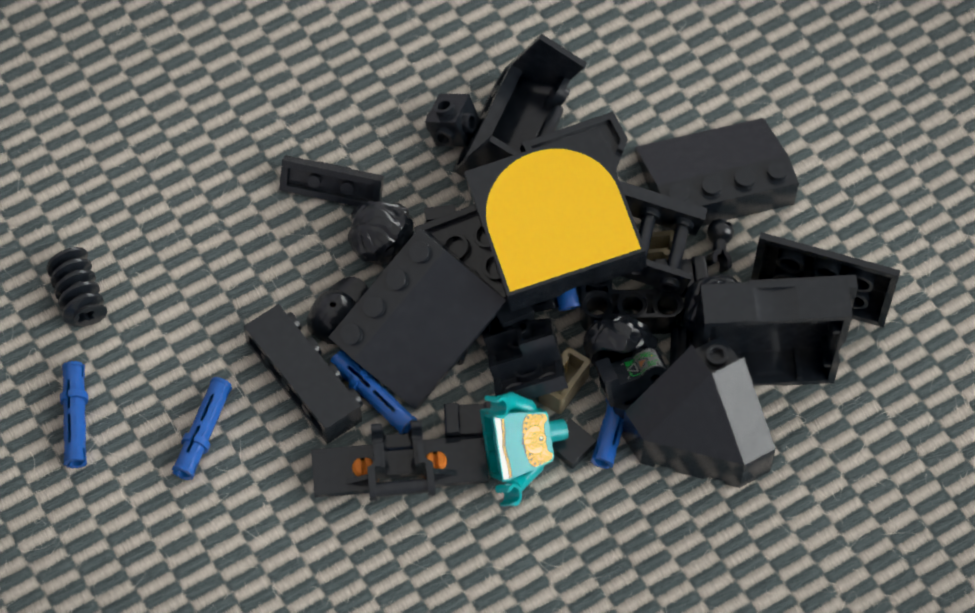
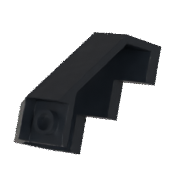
[622,335,776,488]

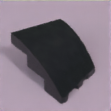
[483,318,568,399]

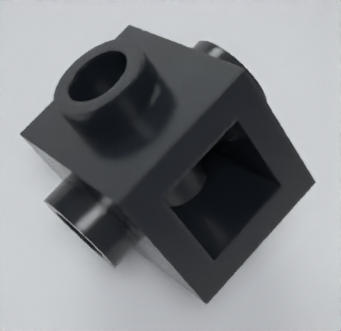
[425,93,479,147]

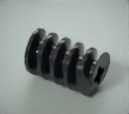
[46,247,108,327]

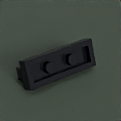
[279,155,384,207]

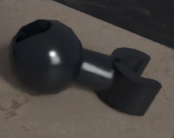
[706,218,734,273]

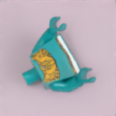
[480,392,569,507]

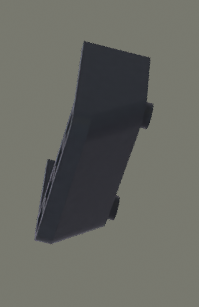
[453,34,587,179]

